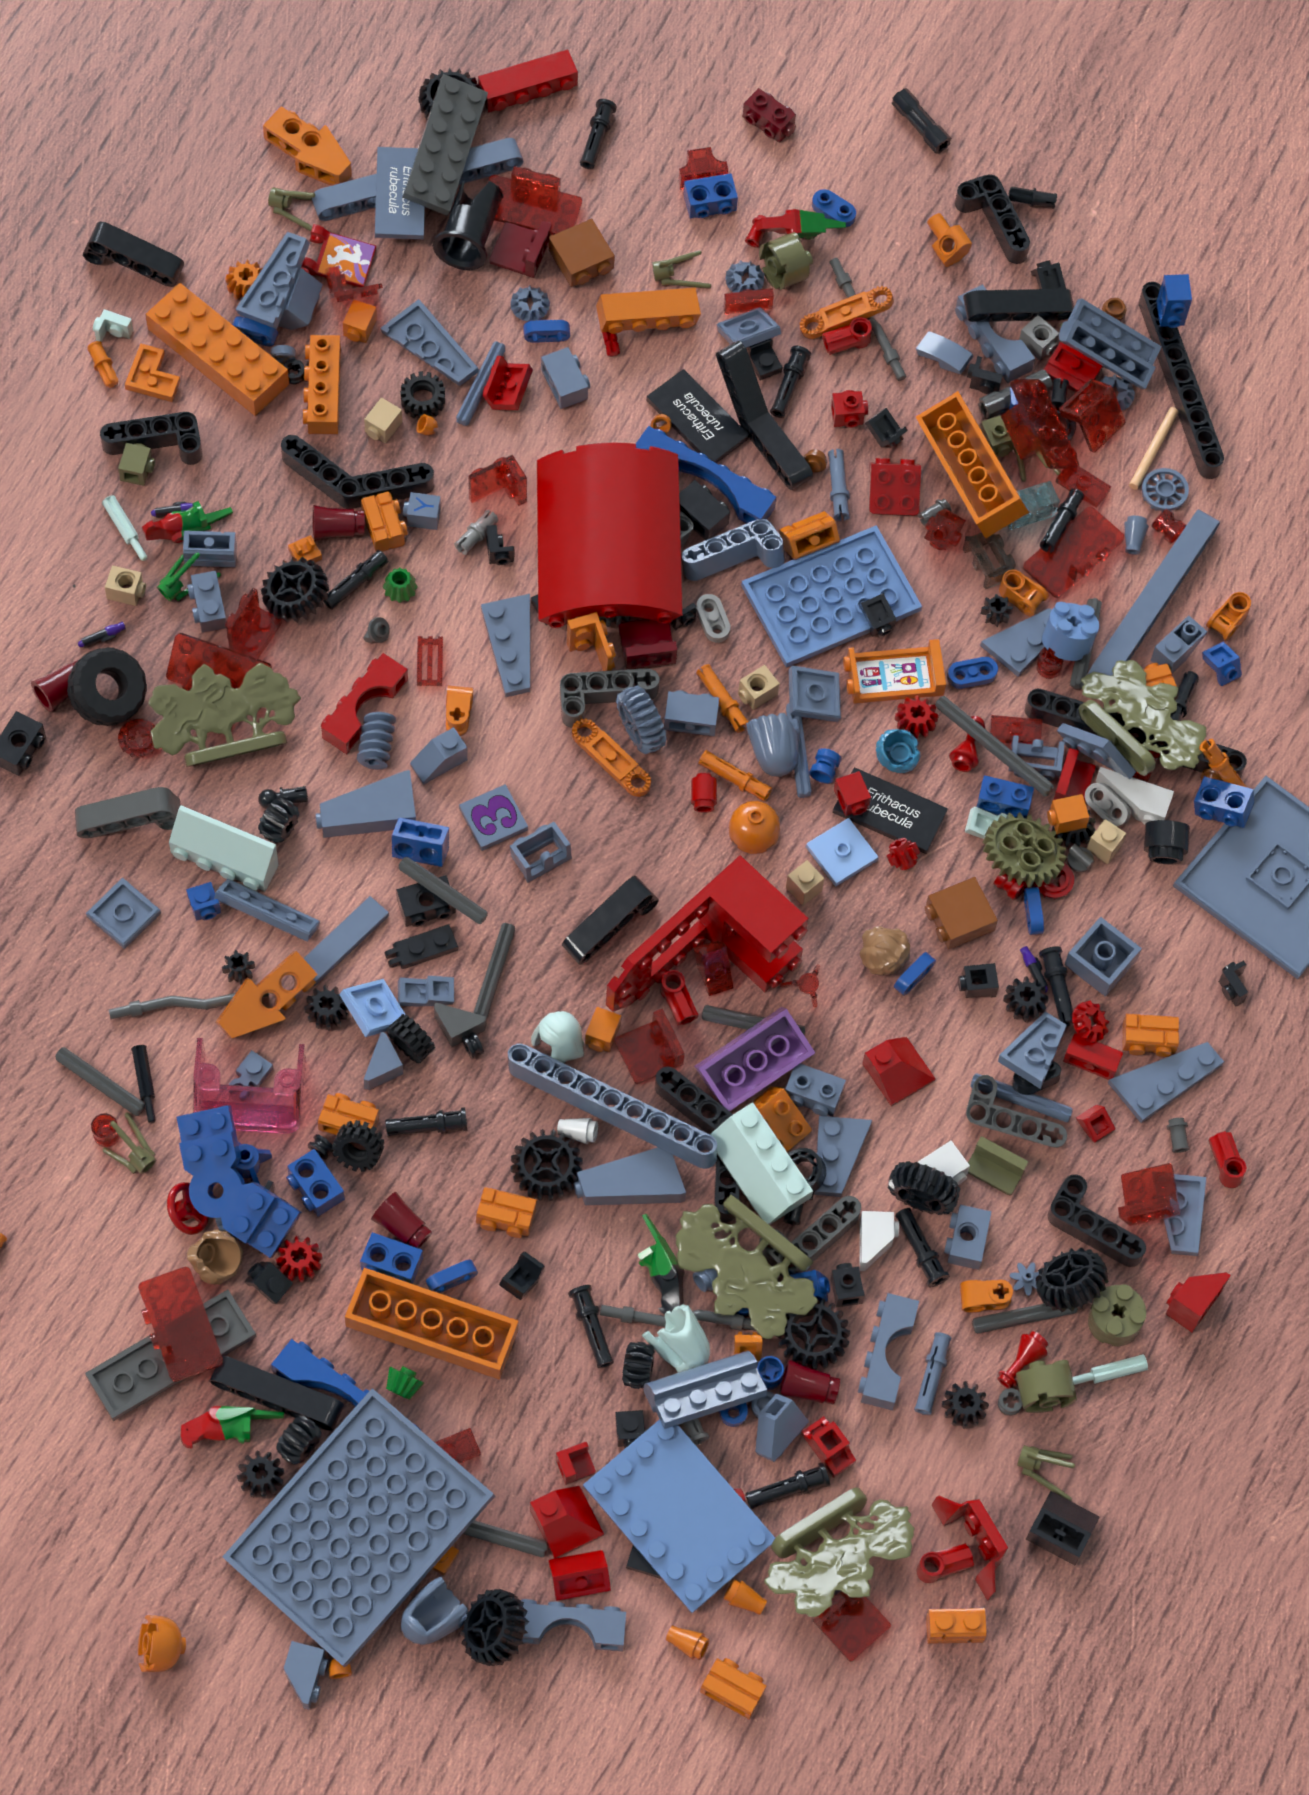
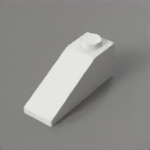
[1096,767,1174,825]

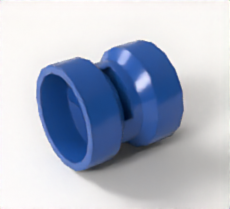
[809,748,842,784]
[757,1356,784,1390]

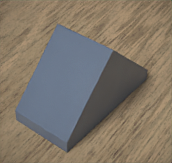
[364,1032,403,1090]

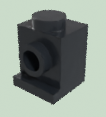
[958,963,999,998]
[831,1263,865,1308]

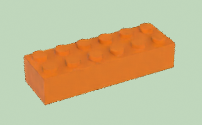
[145,283,289,416]
[916,391,1029,538]
[345,1268,519,1380]

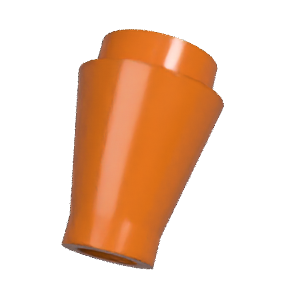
[723,1579,767,1615]
[666,1625,710,1660]

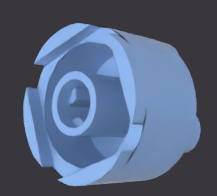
[1042,602,1099,661]

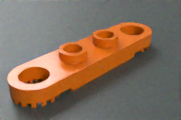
[799,286,894,339]
[572,718,651,797]

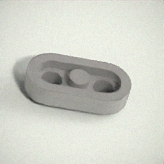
[696,594,730,643]
[1085,783,1131,826]

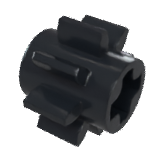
[980,594,1013,627]
[222,950,255,985]

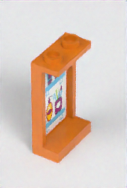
[843,639,946,704]

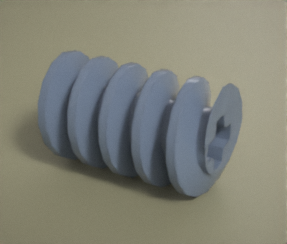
[357,712,396,770]

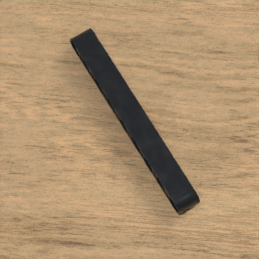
[1138,281,1224,479]
[1024,688,1247,778]

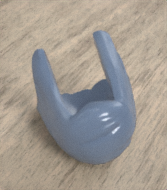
[746,713,800,777]
[401,1577,468,1645]

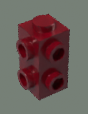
[742,88,796,143]

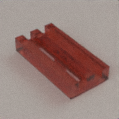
[417,636,443,686]

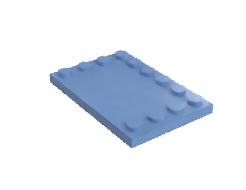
[741,525,922,668]
[583,1419,775,1614]

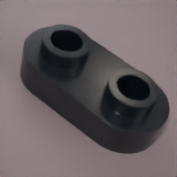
[1012,1061,1061,1095]

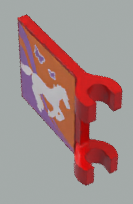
[301,224,376,289]

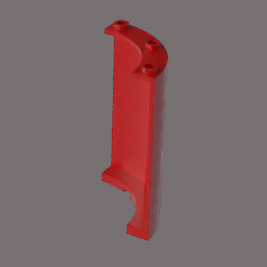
[537,443,682,628]

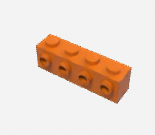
[596,288,701,334]
[303,335,341,434]

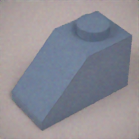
[410,727,467,785]

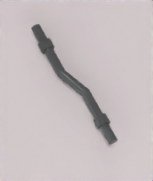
[829,258,906,381]
[108,990,269,1019]
[600,1305,756,1331]

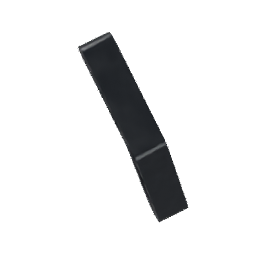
[716,340,813,490]
[281,435,434,509]
[655,1067,740,1223]

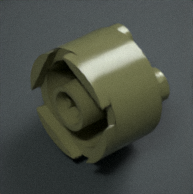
[759,232,813,290]
[1088,1284,1146,1347]
[1016,1360,1077,1413]

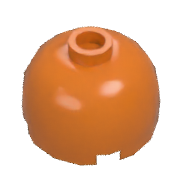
[728,801,780,854]
[138,1615,186,1672]

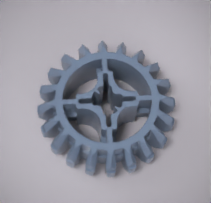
[616,685,667,754]

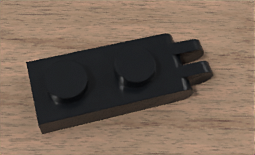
[384,924,458,969]

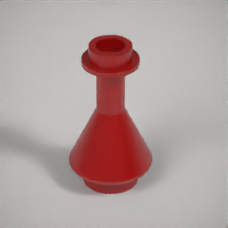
[949,716,985,772]
[997,1331,1048,1389]

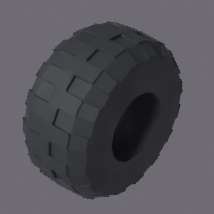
[67,647,147,726]

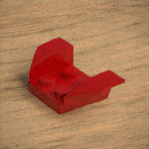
[932,1495,1008,1601]

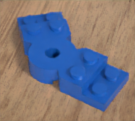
[176,1105,302,1258]

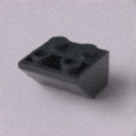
[1026,1491,1100,1566]

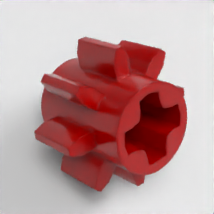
[886,838,920,870]

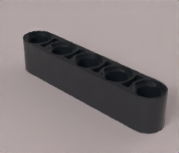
[963,289,1074,322]
[209,1355,344,1431]

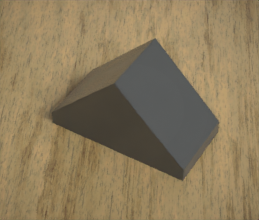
[434,1002,486,1047]

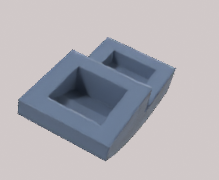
[916,331,973,375]
[398,976,454,1007]

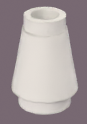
[557,1118,598,1144]

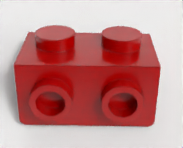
[483,356,533,410]

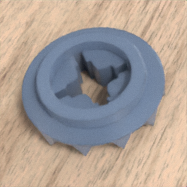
[725,260,764,296]
[510,285,550,322]
[1095,374,1135,411]

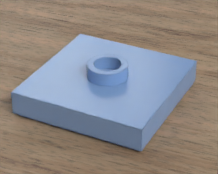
[806,818,878,887]
[339,979,405,1037]

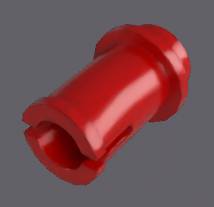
[745,215,766,248]

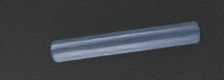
[456,341,505,426]
[786,703,811,798]
[970,1073,1073,1122]

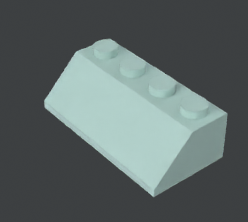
[169,805,279,892]
[710,1102,813,1225]

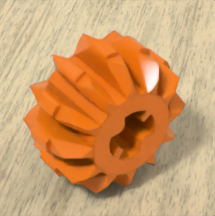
[225,259,263,300]

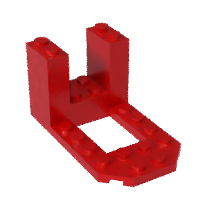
[606,855,809,1012]

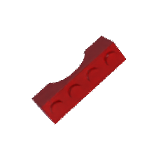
[321,653,408,755]

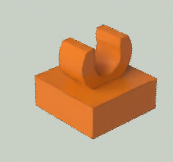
[288,535,322,562]
[734,1332,762,1363]

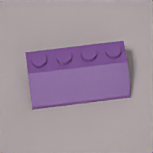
[694,1007,815,1111]

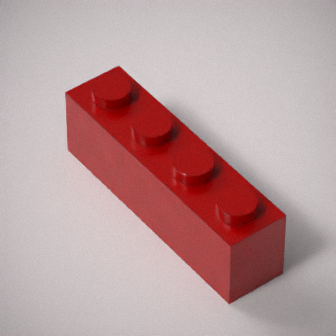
[478,49,578,113]

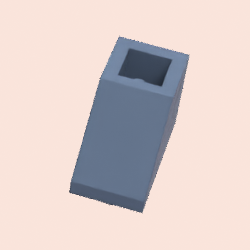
[1151,615,1208,673]
[755,1393,809,1462]
[284,1641,329,1710]

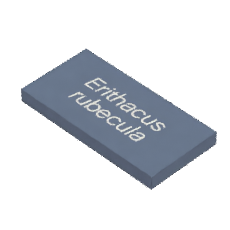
[375,147,425,240]

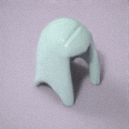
[531,1011,584,1063]
[642,1304,710,1373]

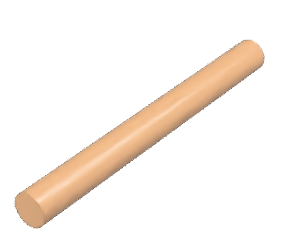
[1129,407,1179,490]

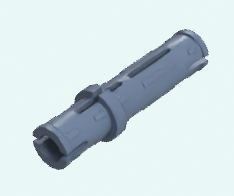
[828,449,850,521]
[914,1332,952,1415]

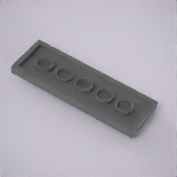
[402,74,488,216]
[85,1289,256,1421]

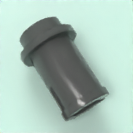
[918,499,952,527]
[1166,1118,1190,1153]

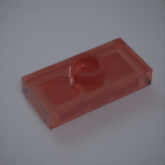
[723,288,774,314]
[1055,461,1111,508]
[990,715,1042,744]
[435,1428,481,1464]

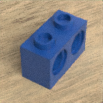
[683,173,738,219]
[1157,274,1192,328]
[976,775,1034,819]
[1194,776,1254,828]
[392,817,449,867]
[286,1149,345,1217]
[360,1232,423,1284]

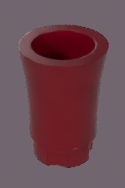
[312,505,365,540]
[31,660,78,712]
[371,1192,432,1249]
[779,1359,840,1405]

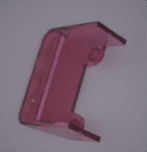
[193,1038,306,1134]

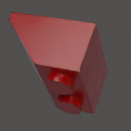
[1166,1272,1231,1333]

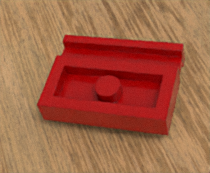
[1043,342,1103,397]

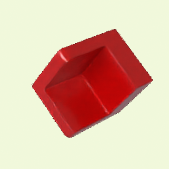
[556,1442,596,1485]

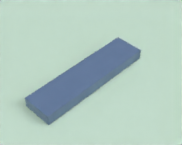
[214,879,320,942]
[304,896,389,986]

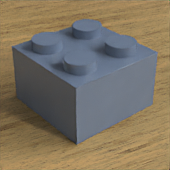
[1064,917,1142,997]

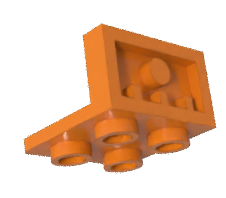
[567,612,616,671]
[750,1086,812,1152]

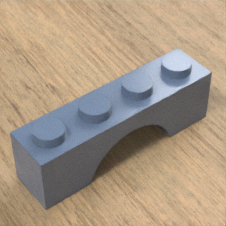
[955,284,1035,383]
[858,1293,919,1411]
[521,1599,626,1652]

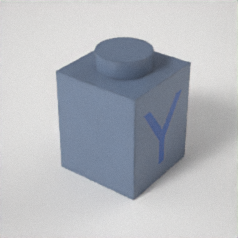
[403,492,441,530]

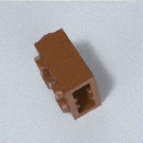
[548,218,615,287]
[924,877,998,950]

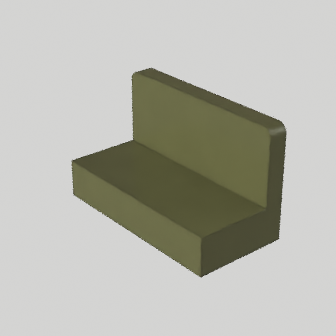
[968,1136,1029,1196]

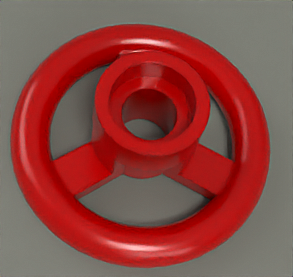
[167,1182,209,1235]

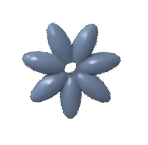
[1009,1262,1039,1296]

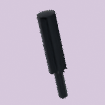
[131,1045,156,1124]

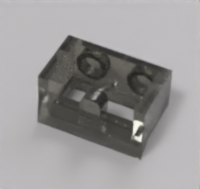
[963,532,1016,590]

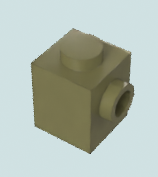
[980,414,1015,457]
[118,443,155,486]

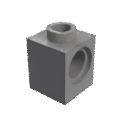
[1019,315,1059,360]

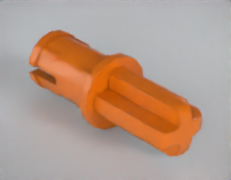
[87,341,119,388]

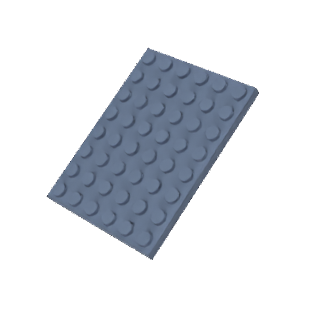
[222,1388,495,1667]

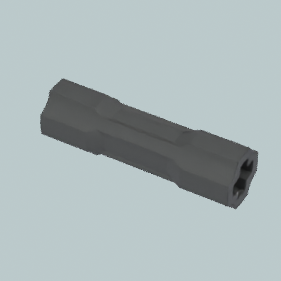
[978,369,1053,419]

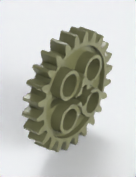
[983,812,1067,887]

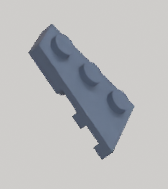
[980,608,1051,677]
[1057,723,1136,779]
[998,1011,1067,1089]
[814,1116,872,1197]
[1153,1172,1206,1256]

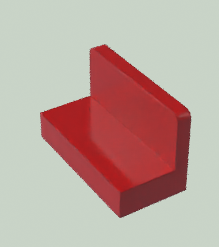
[1053,748,1095,801]
[1063,1033,1123,1080]
[549,1550,611,1601]

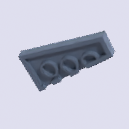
[235,232,310,329]
[380,299,479,386]
[481,594,530,697]
[1108,1042,1224,1123]

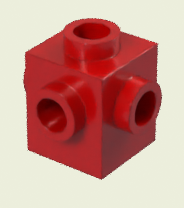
[830,390,868,428]

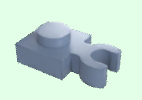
[228,1050,273,1100]

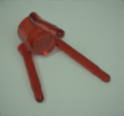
[780,964,821,1008]

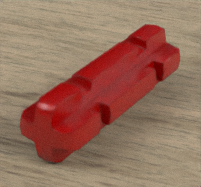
[602,332,620,357]

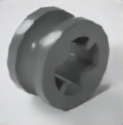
[998,1388,1022,1416]

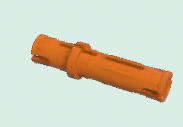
[696,664,749,733]
[1199,739,1247,787]
[698,750,773,802]

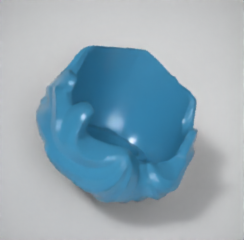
[876,729,921,773]

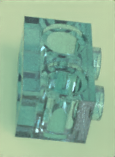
[1008,481,1060,530]

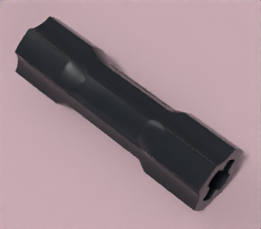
[891,88,952,154]

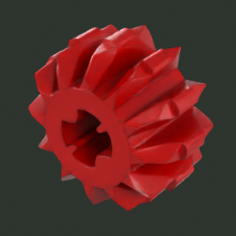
[895,695,939,739]
[276,1235,323,1283]

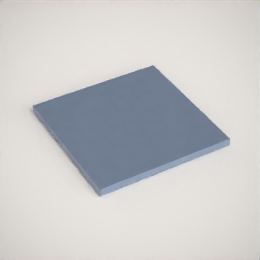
[1173,776,1309,979]

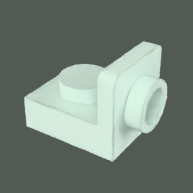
[93,309,134,342]

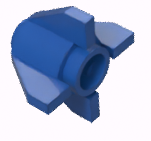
[235,1142,272,1184]

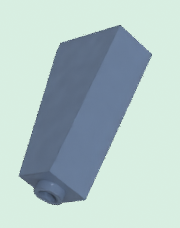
[316,770,416,838]
[573,1147,686,1205]

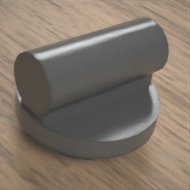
[363,617,390,643]
[1067,844,1095,872]

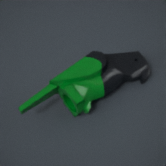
[637,1214,685,1314]

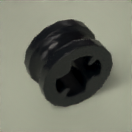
[283,359,304,385]
[462,1032,484,1059]
[307,1134,333,1160]

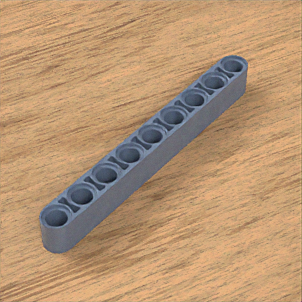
[311,138,524,221]
[1088,509,1220,676]
[508,1044,717,1169]

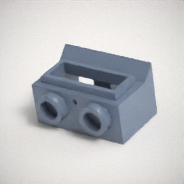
[1008,735,1065,781]
[510,822,572,883]

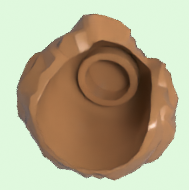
[860,926,910,976]
[187,1229,243,1285]

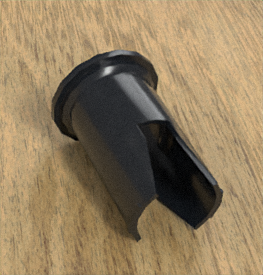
[432,181,504,271]

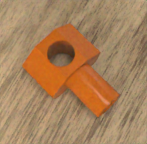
[927,213,972,267]

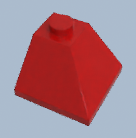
[862,1037,936,1106]
[530,1485,604,1559]

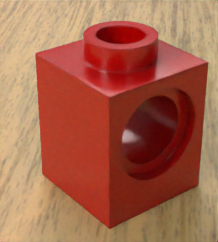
[834,771,871,816]

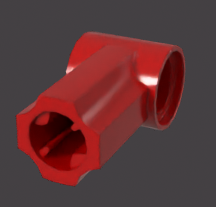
[822,317,872,355]
[660,970,699,1026]
[1208,1131,1247,1188]
[916,1543,974,1583]

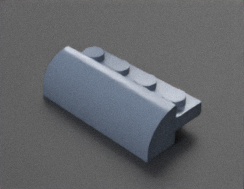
[1059,298,1162,389]
[643,1351,767,1429]

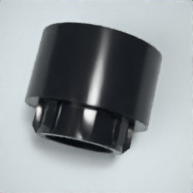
[1144,820,1190,865]

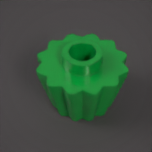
[383,568,418,603]
[386,1366,424,1400]

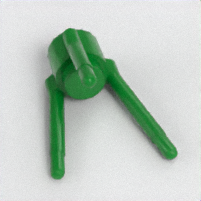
[157,552,221,602]

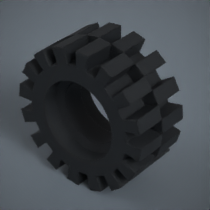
[400,371,445,418]
[386,1014,435,1063]
[332,1120,385,1172]

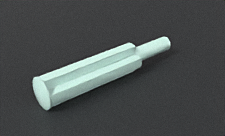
[102,495,147,561]
[1073,1354,1148,1385]

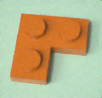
[124,343,180,402]

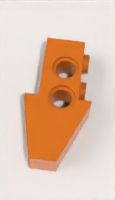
[263,106,352,186]
[215,951,318,1038]

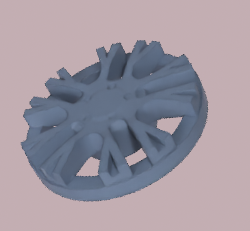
[1142,468,1189,513]

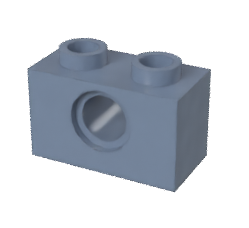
[944,1205,992,1270]

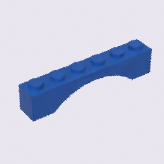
[636,426,776,524]
[271,1339,420,1429]

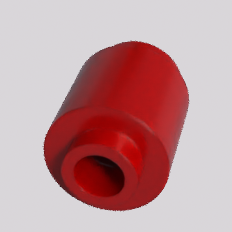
[691,773,717,813]

